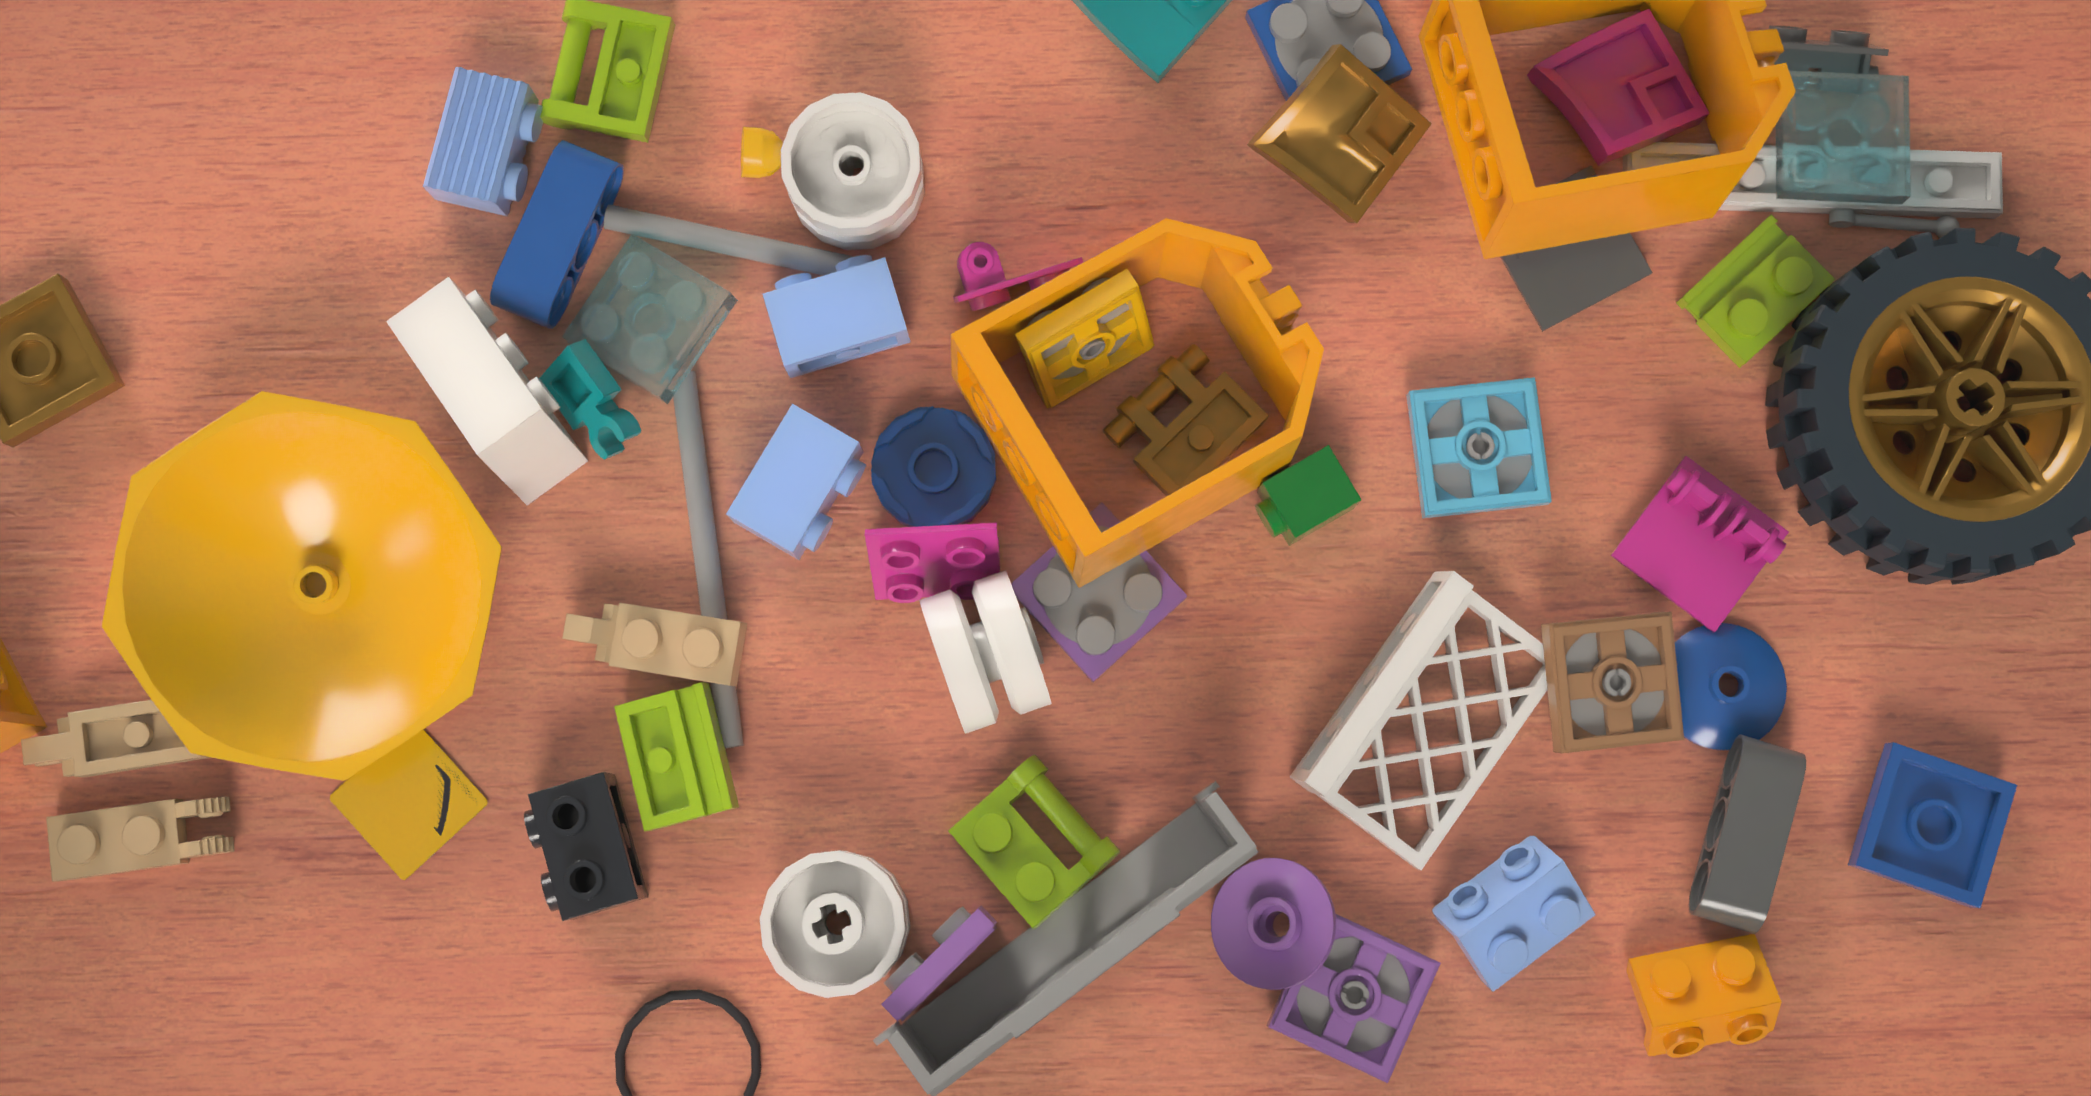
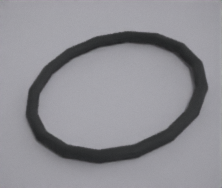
[615,989,761,1096]

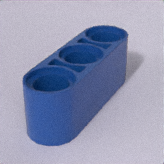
[490,140,624,329]

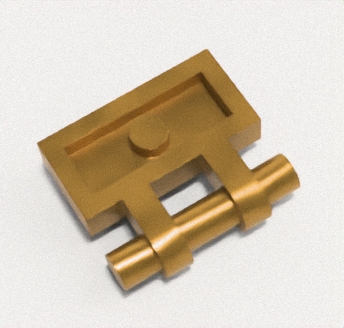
[1102,344,1269,496]

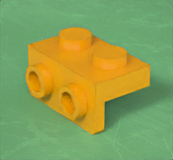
[1626,934,1782,1058]

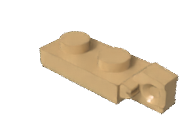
[562,603,747,687]
[21,700,212,778]

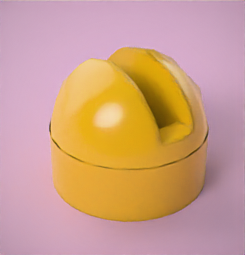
[741,127,783,178]

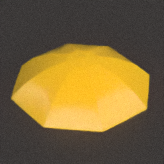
[102,391,502,781]

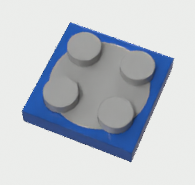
[1245,0,1412,101]

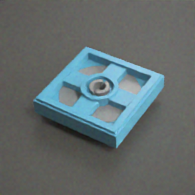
[1406,377,1552,519]

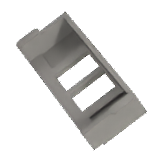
[873,781,1258,1096]

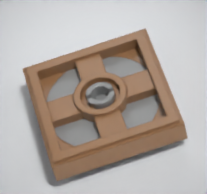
[1541,612,1684,754]

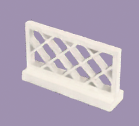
[1290,571,1547,870]

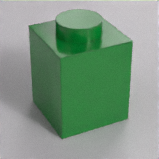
[1255,445,1362,546]

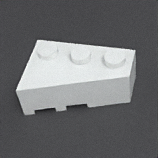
[386,277,588,506]

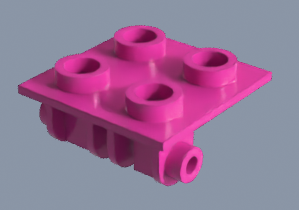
[953,242,1083,311]
[1611,456,1789,633]
[865,523,1000,603]

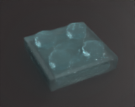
[1776,70,1911,205]
[562,234,738,405]

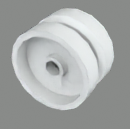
[781,92,925,250]
[919,570,1052,734]
[760,850,910,998]

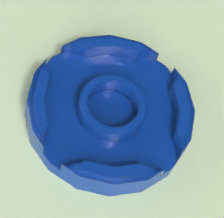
[871,406,996,527]

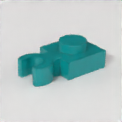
[539,339,641,460]

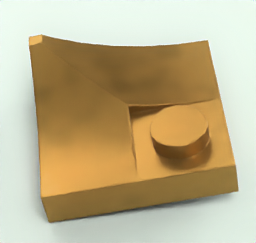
[1247,44,1432,223]

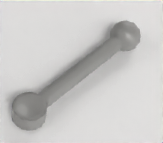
[1829,209,1960,238]

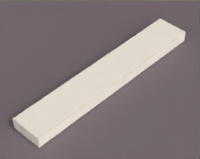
[1623,142,2003,219]

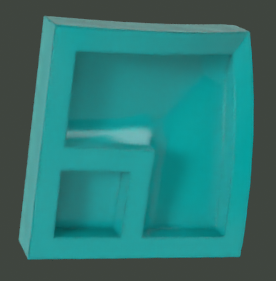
[1072,0,1232,83]

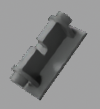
[1769,25,1889,96]

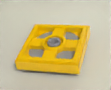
[1015,269,1155,409]

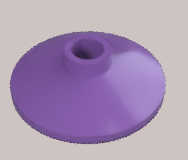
[1211,858,1336,990]

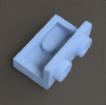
[1432,836,1596,992]

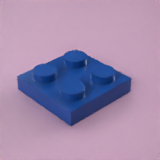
[1848,742,2017,908]

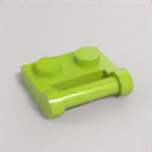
[540,0,675,143]
[948,755,1120,930]

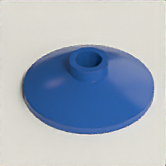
[1675,623,1787,750]

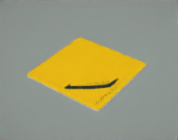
[330,729,488,880]

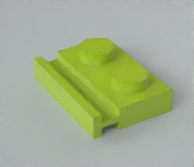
[1676,214,1835,368]
[614,682,739,832]

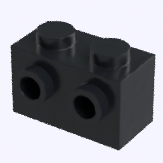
[524,772,648,921]

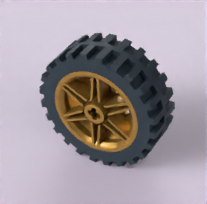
[1765,228,2091,585]

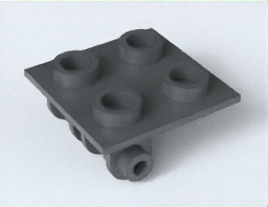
[1500,166,1653,332]

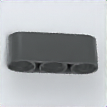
[1688,734,1806,934]

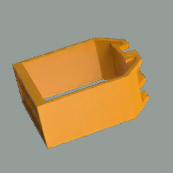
[1418,0,1796,260]
[951,218,1324,588]

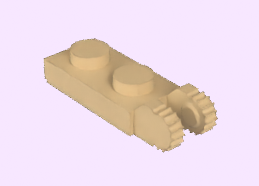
[46,797,235,881]

